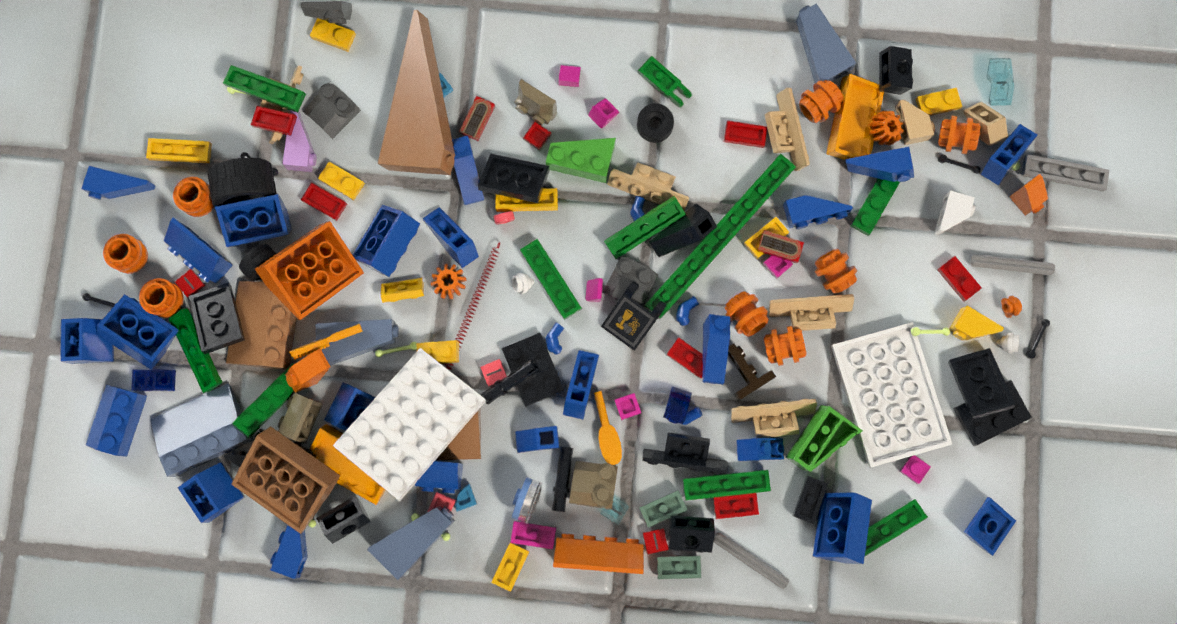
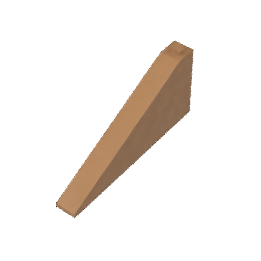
[378,10,455,175]

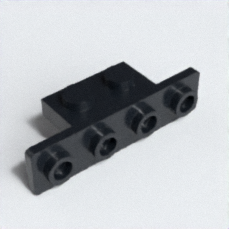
[642,432,728,475]

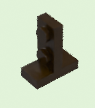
[728,343,776,401]

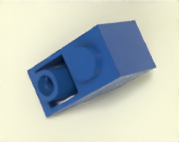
[515,426,560,453]
[736,438,785,461]

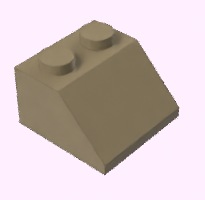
[278,393,323,443]

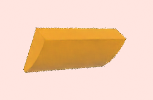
[826,74,884,160]
[310,424,386,505]

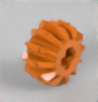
[868,111,904,146]
[431,264,467,299]

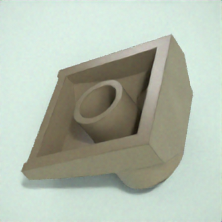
[514,79,557,125]
[569,461,618,510]

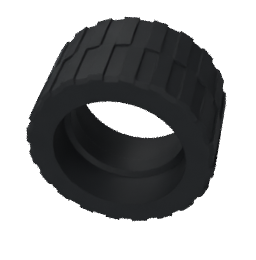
[207,157,277,207]

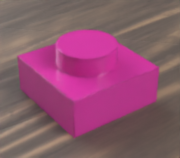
[763,256,793,279]
[614,393,641,420]
[899,455,931,484]

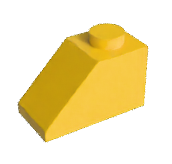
[949,305,1004,341]

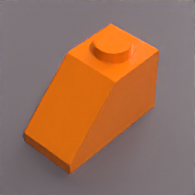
[1009,174,1049,215]
[285,349,331,393]

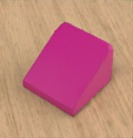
[558,65,581,87]
[588,98,619,129]
[585,278,603,302]

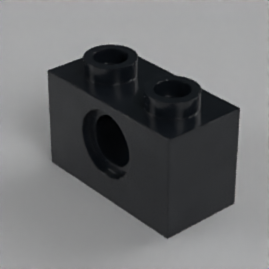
[879,46,913,95]
[316,496,371,544]
[668,515,715,553]

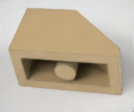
[895,100,935,145]
[963,102,1008,146]

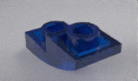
[131,369,176,392]
[663,386,692,424]

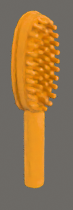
[289,324,363,360]
[594,391,622,465]

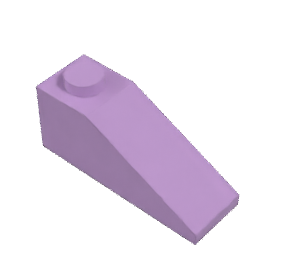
[283,110,317,172]

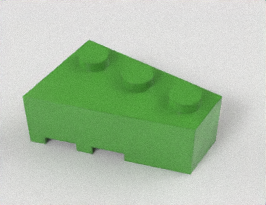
[546,138,616,183]
[786,405,863,472]

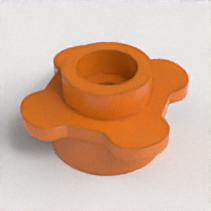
[1001,295,1022,318]

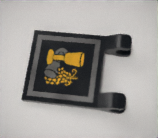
[601,281,667,351]

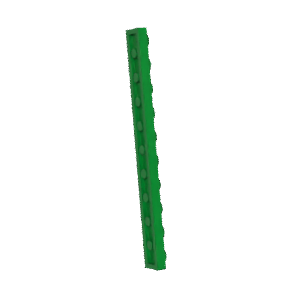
[645,154,796,319]

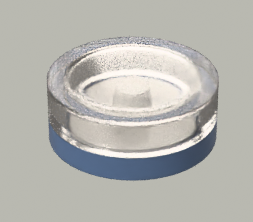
[512,477,543,524]

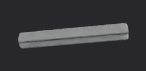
[970,255,1055,275]
[714,532,789,589]

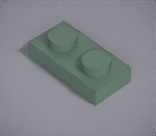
[639,490,687,528]
[657,556,701,579]

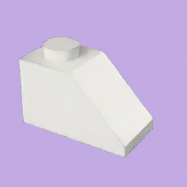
[934,191,975,235]

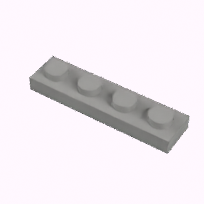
[1022,154,1110,192]

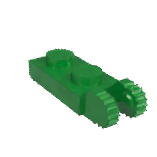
[638,56,692,108]

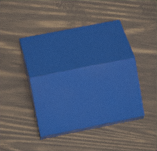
[964,497,1016,556]

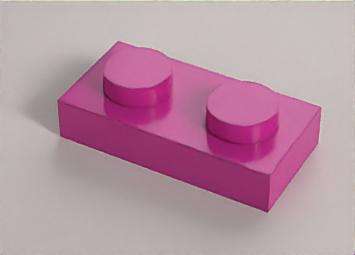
[510,521,556,549]

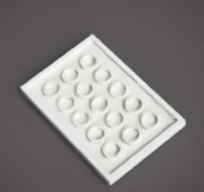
[831,322,952,468]
[333,348,486,502]

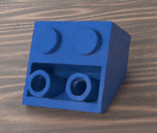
[61,318,114,364]
[177,462,245,523]

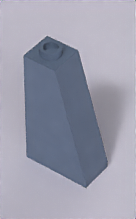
[796,3,856,83]
[315,319,399,366]
[367,506,455,580]

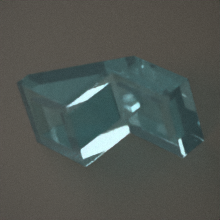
[987,58,1014,106]

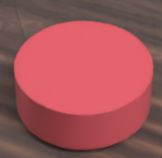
[493,211,515,225]

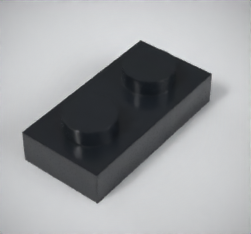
[793,476,828,524]

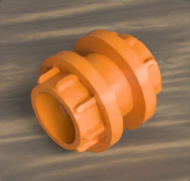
[799,80,843,123]
[938,116,981,154]
[173,177,214,217]
[103,234,148,274]
[814,249,857,294]
[139,278,184,318]
[725,291,769,337]
[764,326,807,366]

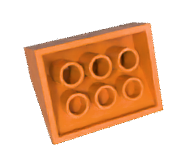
[255,221,364,320]
[553,533,644,574]

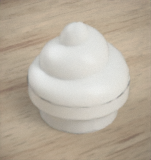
[512,273,535,294]
[997,333,1019,354]

